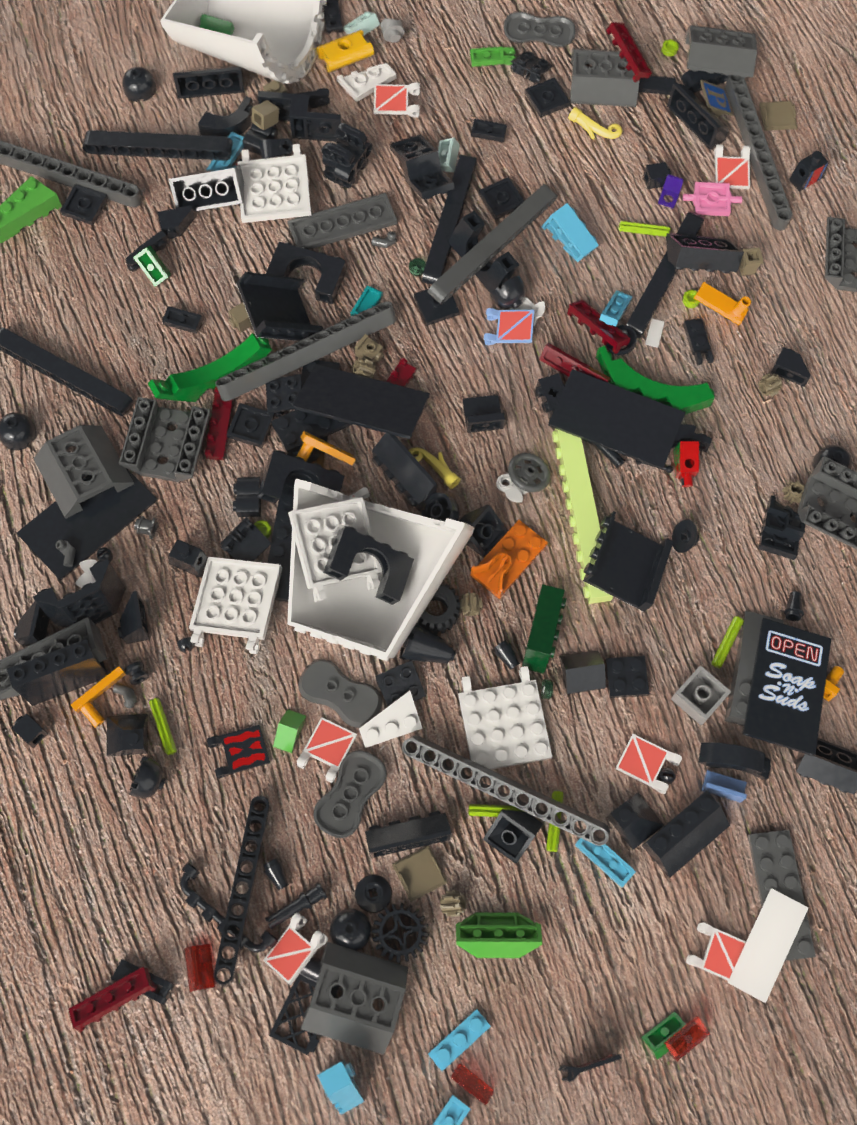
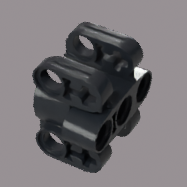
[321,123,373,188]

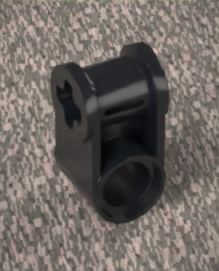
[259,138,293,159]

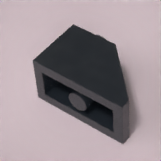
[158,205,195,239]
[771,347,811,387]

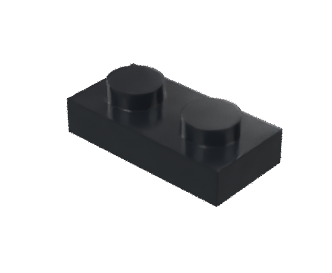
[471,119,507,142]
[162,306,203,334]

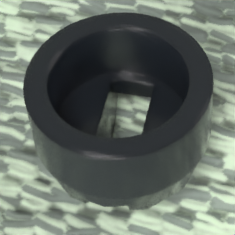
[96,547,113,562]
[176,637,194,653]
[658,768,676,785]

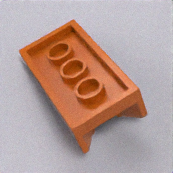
[470,520,548,599]

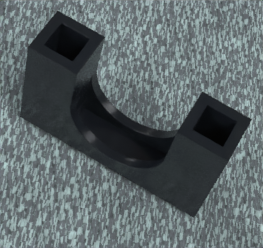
[448,210,519,293]
[266,242,347,305]
[257,450,345,503]
[323,526,414,605]

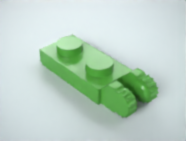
[470,47,516,67]

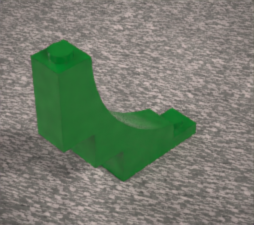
[148,333,273,402]
[596,346,715,415]

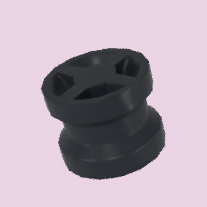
[124,661,149,685]

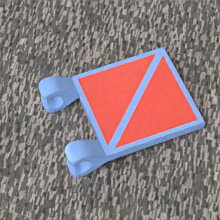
[484,308,535,345]

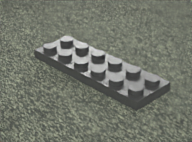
[287,193,397,250]
[747,830,816,961]

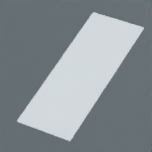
[728,888,808,1003]

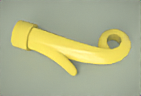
[568,107,622,139]
[408,447,461,489]

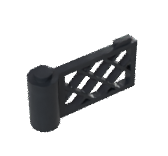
[269,956,343,1055]

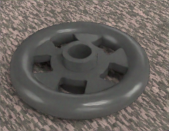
[508,453,550,492]

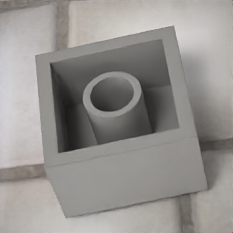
[671,665,731,725]

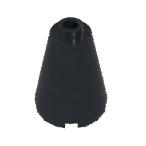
[399,623,456,664]

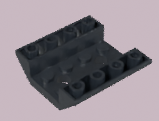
[33,559,126,628]

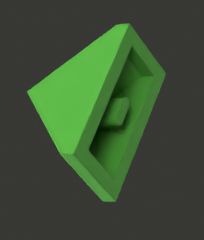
[273,709,307,753]

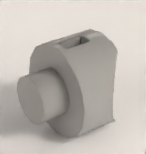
[380,19,404,43]

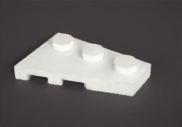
[337,63,396,102]
[359,690,422,748]

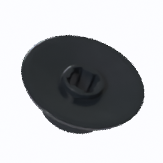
[672,519,699,553]
[355,875,392,913]

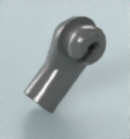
[371,231,397,248]
[56,540,76,567]
[113,683,137,708]

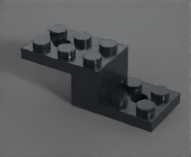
[258,91,342,142]
[389,134,455,199]

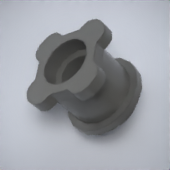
[134,516,159,539]

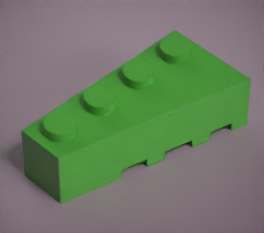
[0,176,62,243]

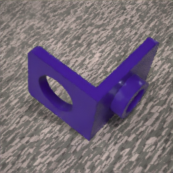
[658,174,684,208]

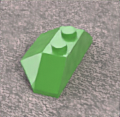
[456,912,542,958]

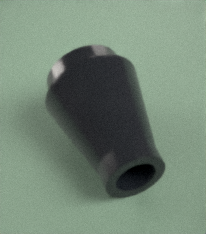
[784,591,804,621]
[494,640,520,670]
[263,857,289,891]

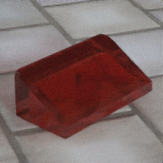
[185,944,216,992]
[664,1016,710,1061]
[450,1063,494,1105]

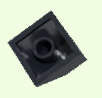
[459,504,508,558]
[118,591,150,644]
[14,601,50,646]
[107,714,148,757]
[607,792,664,850]
[483,809,543,864]

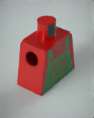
[673,441,699,487]

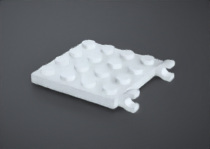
[237,144,311,223]
[288,497,382,602]
[189,557,282,654]
[458,666,552,770]

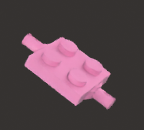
[683,182,742,216]

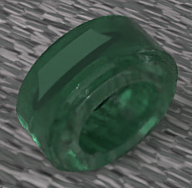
[409,258,426,277]
[541,679,553,699]

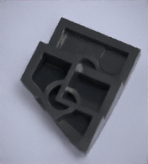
[758,495,806,560]

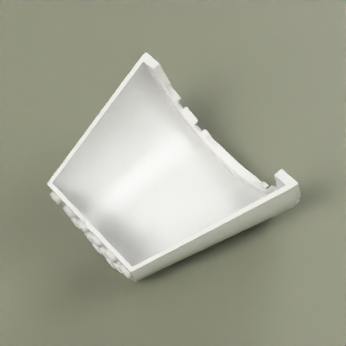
[160,0,326,84]
[287,479,474,661]

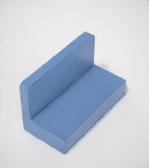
[701,770,747,803]

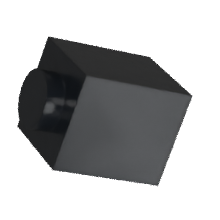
[643,162,671,190]
[12,713,48,748]

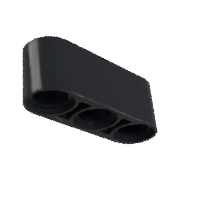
[681,70,728,93]

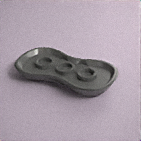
[504,12,575,48]
[298,659,382,728]
[313,750,386,838]

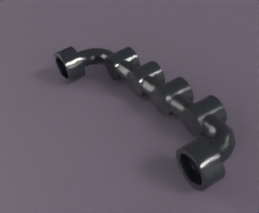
[180,862,279,953]

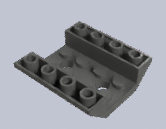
[685,25,757,78]
[570,48,639,107]
[825,217,857,292]
[119,397,211,482]
[34,425,134,519]
[797,456,857,550]
[300,942,408,1055]

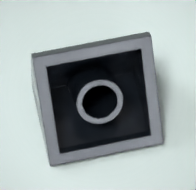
[559,650,606,695]

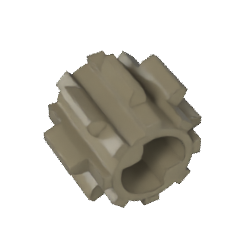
[352,357,376,378]
[758,373,783,397]
[782,480,805,504]
[459,593,483,616]
[440,890,467,917]

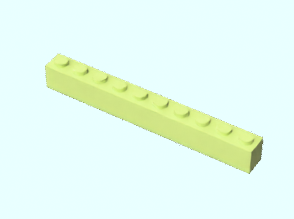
[552,428,613,604]

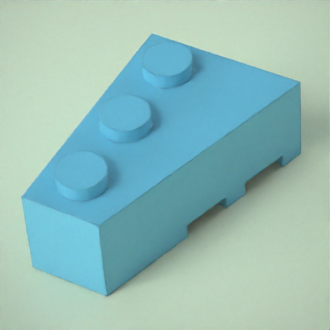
[541,203,599,262]
[317,1060,365,1115]

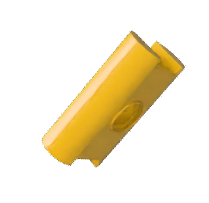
[316,30,374,73]

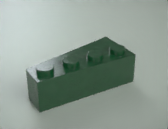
[522,584,567,674]

